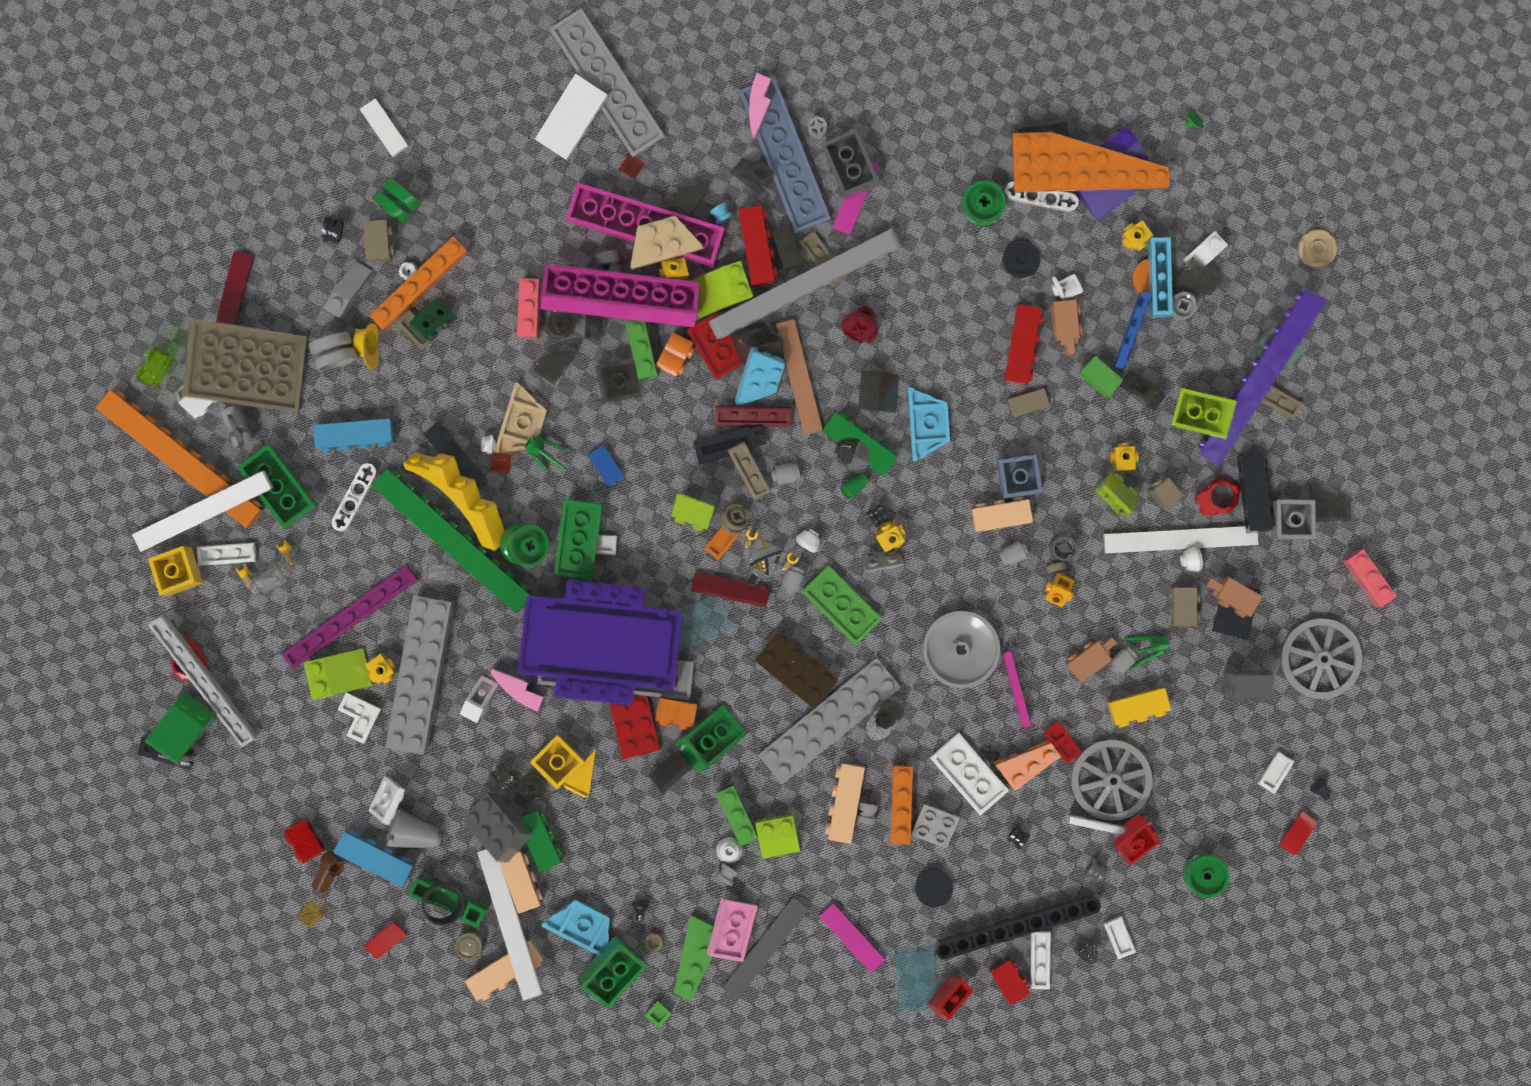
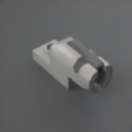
[217,402,253,448]

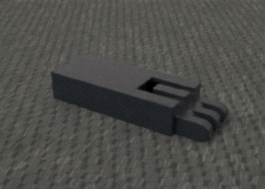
[693,426,767,465]

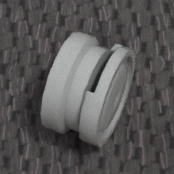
[1171,292,1197,320]

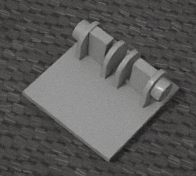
[861,549,904,573]
[911,803,960,848]

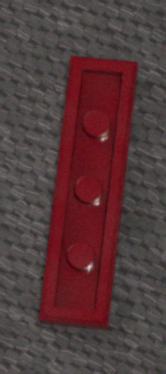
[216,251,254,325]
[715,405,792,427]
[691,572,770,608]

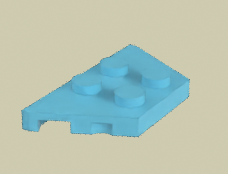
[735,347,785,406]
[908,388,950,462]
[541,899,609,955]

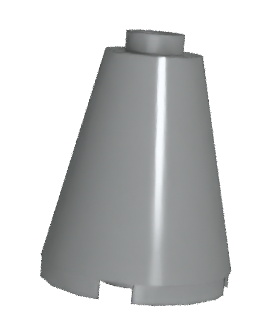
[386,809,442,848]

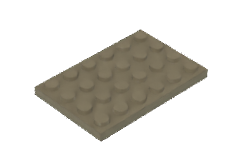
[182,319,307,413]

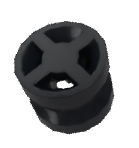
[866,504,889,528]
[1006,825,1030,849]

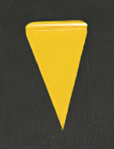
[564,749,596,797]

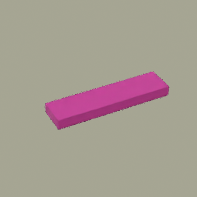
[832,160,879,235]
[1002,651,1031,727]
[819,903,885,973]

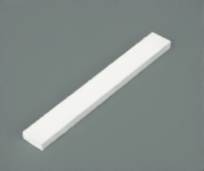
[132,470,273,552]
[1103,526,1258,553]
[477,849,543,1001]

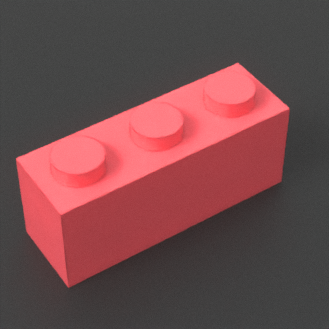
[517,278,541,339]
[1342,549,1397,607]

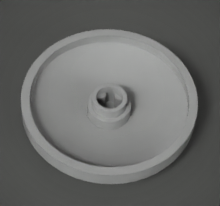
[923,611,1000,688]

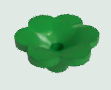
[1185,109,1204,130]

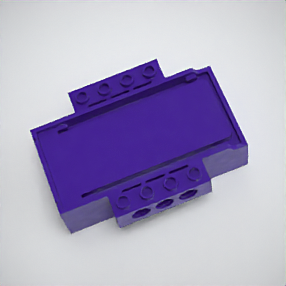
[517,580,683,706]

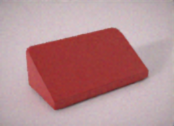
[364,920,407,959]

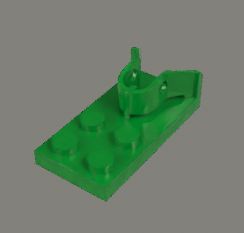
[554,497,604,580]

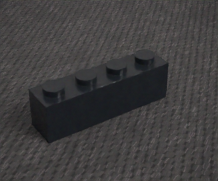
[423,421,490,491]
[1237,453,1275,534]

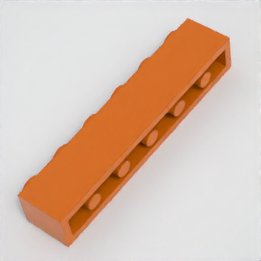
[369,237,469,332]

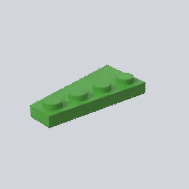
[674,915,714,1001]

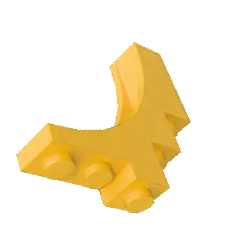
[403,453,505,550]

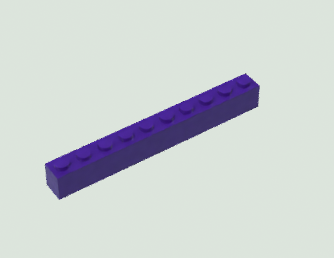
[1198,288,1327,466]

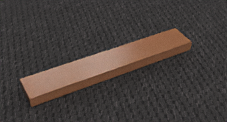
[776,319,823,435]

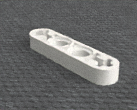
[1004,182,1079,212]
[332,463,378,531]

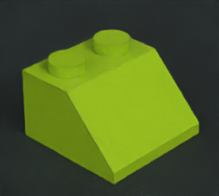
[755,813,800,859]

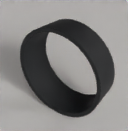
[422,882,465,926]

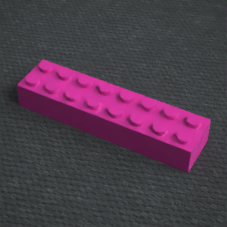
[566,182,725,268]
[540,264,699,327]

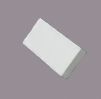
[1257,751,1295,794]
[1103,916,1136,959]

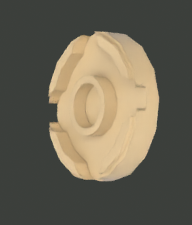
[1298,229,1337,268]

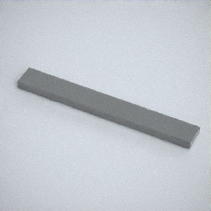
[148,613,258,748]

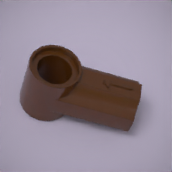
[311,852,344,893]

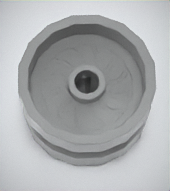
[309,332,358,371]

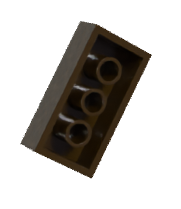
[755,631,839,710]

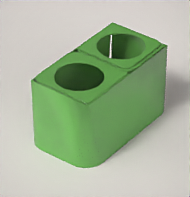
[1079,356,1123,399]

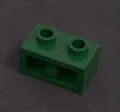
[408,298,454,344]

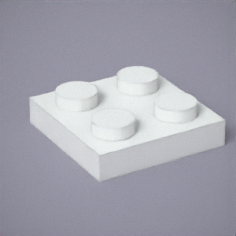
[368,776,405,825]

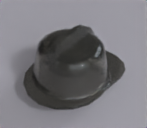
[545,310,579,340]
[865,699,904,741]

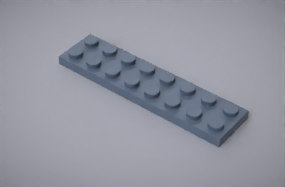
[739,77,831,234]

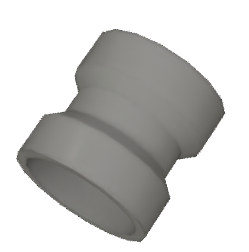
[856,802,878,825]

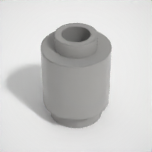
[771,463,800,485]
[999,541,1028,566]
[781,566,805,595]
[1109,647,1138,675]

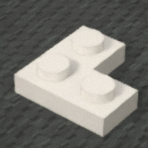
[338,692,381,744]

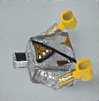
[743,526,801,585]
[236,540,295,594]

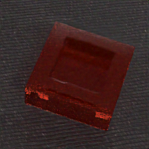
[618,153,645,180]
[491,452,511,473]

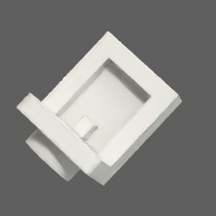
[1051,274,1083,301]

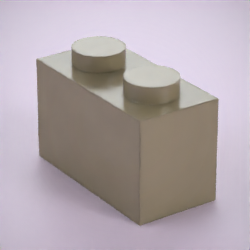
[363,220,395,262]
[1148,478,1184,509]
[1170,588,1200,626]

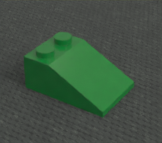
[145,692,216,764]
[675,704,747,773]

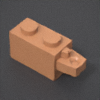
[1051,300,1082,355]
[1205,577,1262,618]
[1065,637,1117,683]

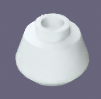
[796,529,821,553]
[1180,546,1203,572]
[716,837,742,863]

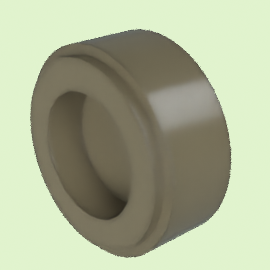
[1046,561,1067,574]
[644,932,664,952]

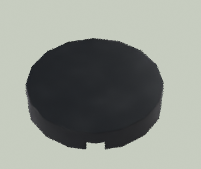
[1002,240,1041,279]
[915,869,953,907]

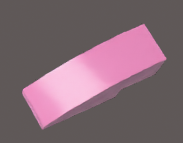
[749,73,771,139]
[491,668,545,712]

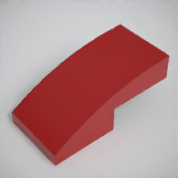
[1043,721,1082,764]
[1278,811,1318,856]

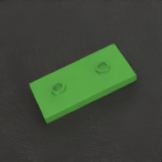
[802,565,883,646]

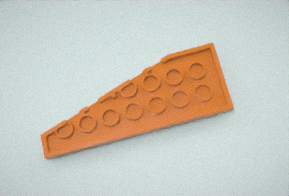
[1012,132,1169,193]

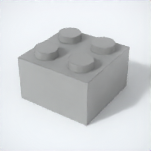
[1271,500,1316,540]

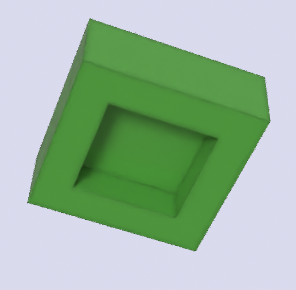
[645,1000,672,1028]

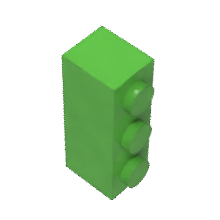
[625,320,658,381]
[716,784,758,846]

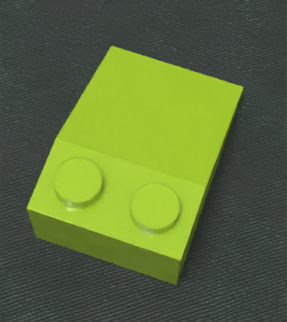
[691,261,753,319]
[1171,388,1237,439]
[1093,472,1139,516]
[671,493,716,532]
[304,648,373,700]

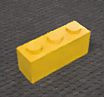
[1107,687,1171,728]

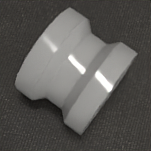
[808,117,827,138]
[716,863,740,886]

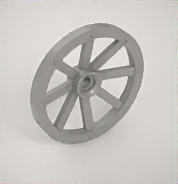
[1280,618,1362,699]
[1071,739,1152,821]

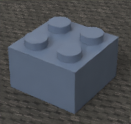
[996,454,1043,499]

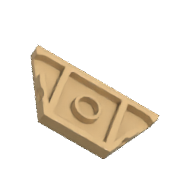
[631,216,703,269]
[494,382,547,454]

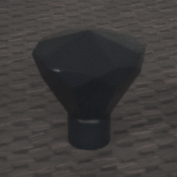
[978,749,1000,768]
[1310,779,1331,800]
[631,899,650,921]

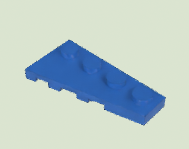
[1113,292,1151,370]

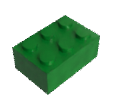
[577,935,648,1009]

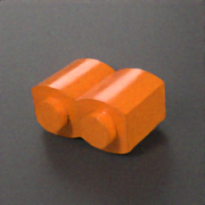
[656,332,695,377]
[655,697,698,730]

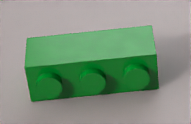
[519,809,564,873]

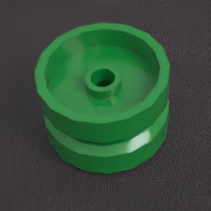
[372,177,421,225]
[961,181,1006,227]
[500,522,549,567]
[1182,852,1230,898]

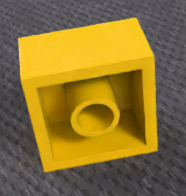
[148,546,203,596]
[530,734,586,789]

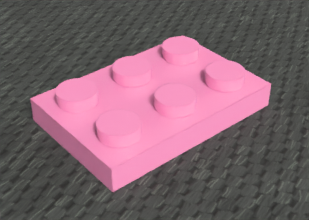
[707,898,758,962]

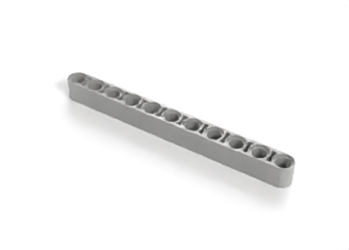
[709,228,902,340]

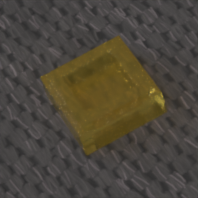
[296,901,325,929]

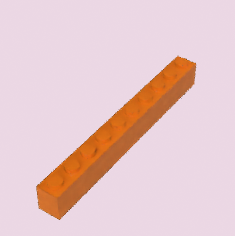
[96,390,264,528]

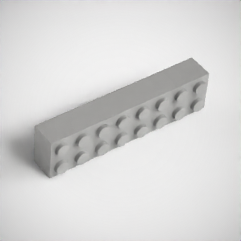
[385,595,454,755]

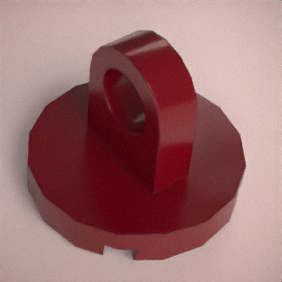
[841,306,879,343]

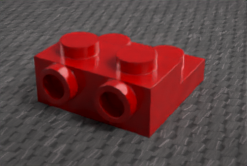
[1112,814,1160,866]

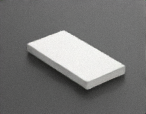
[535,74,608,160]
[930,732,1009,816]

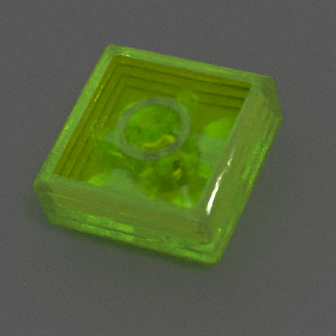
[135,347,175,388]

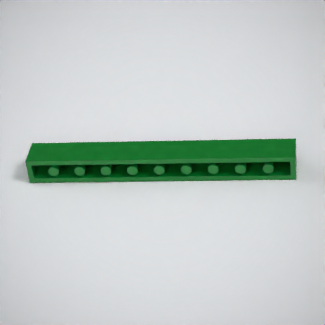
[372,469,532,614]

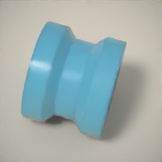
[710,202,734,226]

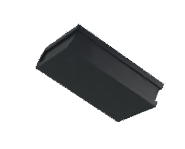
[1212,585,1261,640]

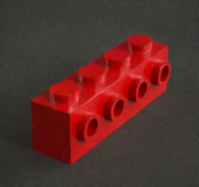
[738,205,778,287]
[1003,304,1043,386]

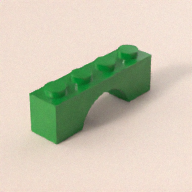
[822,412,898,477]
[408,875,489,928]

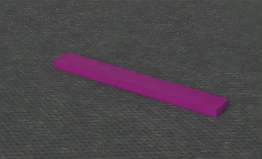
[282,565,418,670]

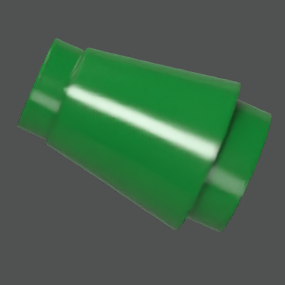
[840,473,869,500]

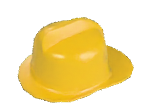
[353,323,379,370]

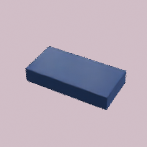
[587,445,625,487]

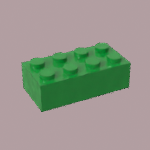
[237,444,319,529]

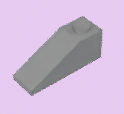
[323,261,372,320]

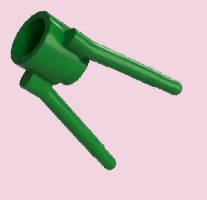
[524,435,568,471]
[1124,634,1169,671]

